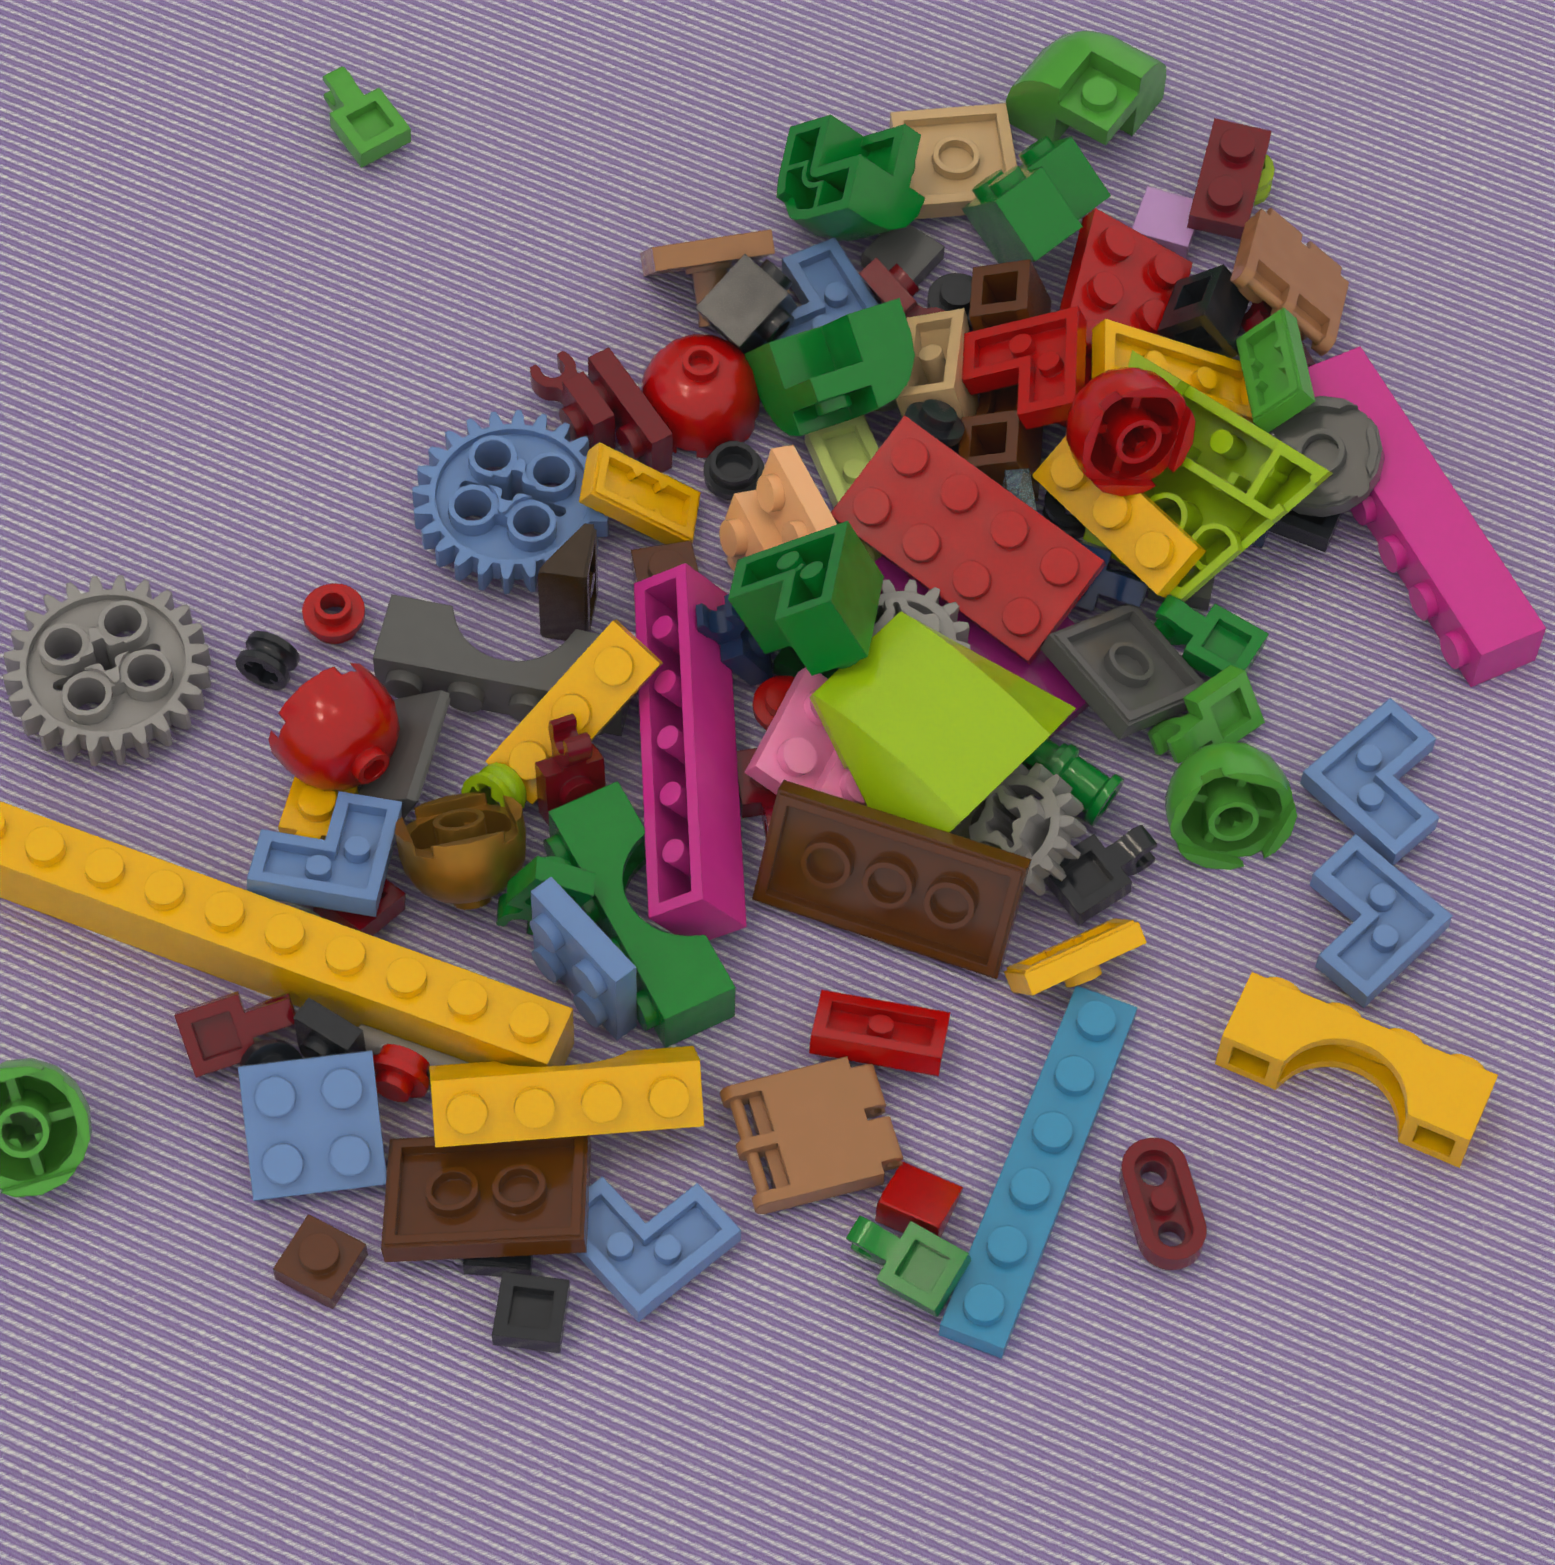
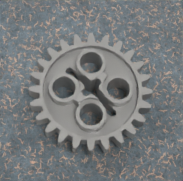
[3,575,211,766]

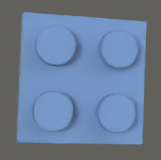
[530,877,637,1041]
[238,1050,387,1201]

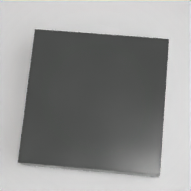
[1040,603,1205,740]

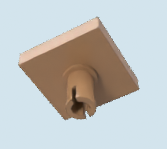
[640,229,775,328]

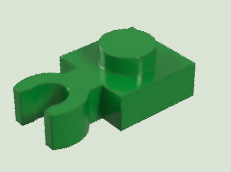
[496,856,596,935]

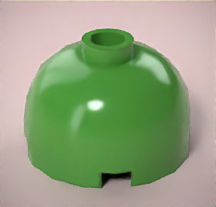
[1165,741,1297,870]
[0,1058,92,1197]

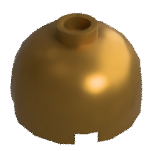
[395,792,526,910]

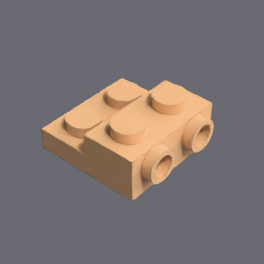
[719,445,837,571]

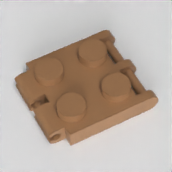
[1230,208,1349,356]
[719,1056,903,1214]

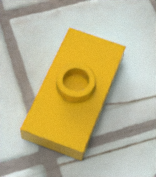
[579,442,701,544]
[1004,918,1147,996]

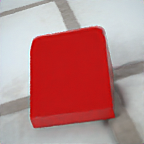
[875,1161,963,1237]

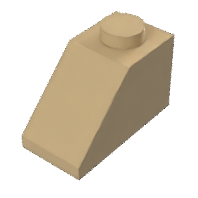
[896,308,979,447]

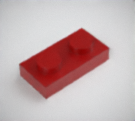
[809,990,951,1076]

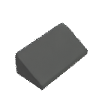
[358,690,451,820]

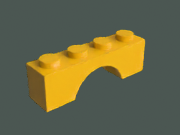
[1215,972,1498,1168]
[429,1046,704,1147]

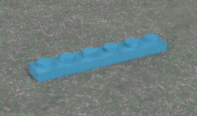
[938,986,1138,1359]

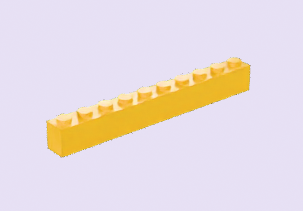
[0,801,574,1067]

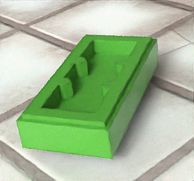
[1236,307,1316,433]

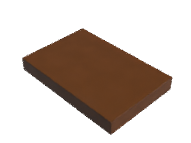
[381,1135,591,1262]

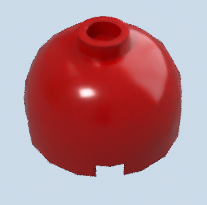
[641,334,760,458]
[1066,367,1196,496]
[268,663,400,791]

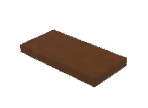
[752,780,1032,979]

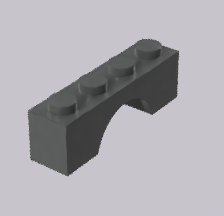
[373,594,631,736]

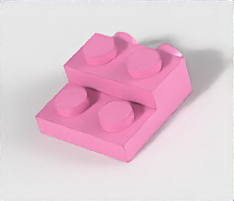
[744,667,867,806]

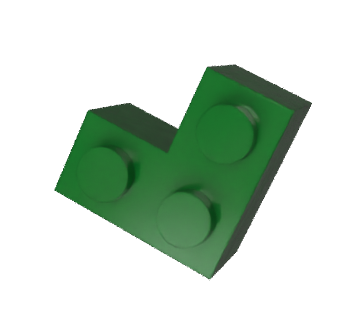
[962,136,1111,264]
[728,521,884,676]

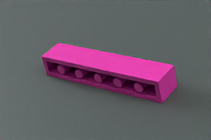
[1308,346,1546,687]
[634,563,747,940]

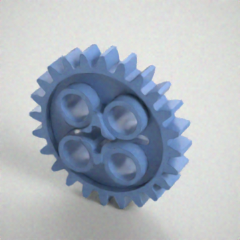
[412,410,609,594]

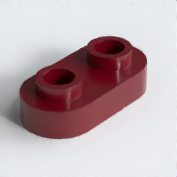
[1119,1137,1207,1270]

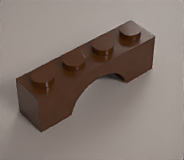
[958,259,1052,503]

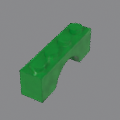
[543,781,736,1048]

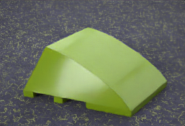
[1083,350,1333,602]
[809,611,1076,833]

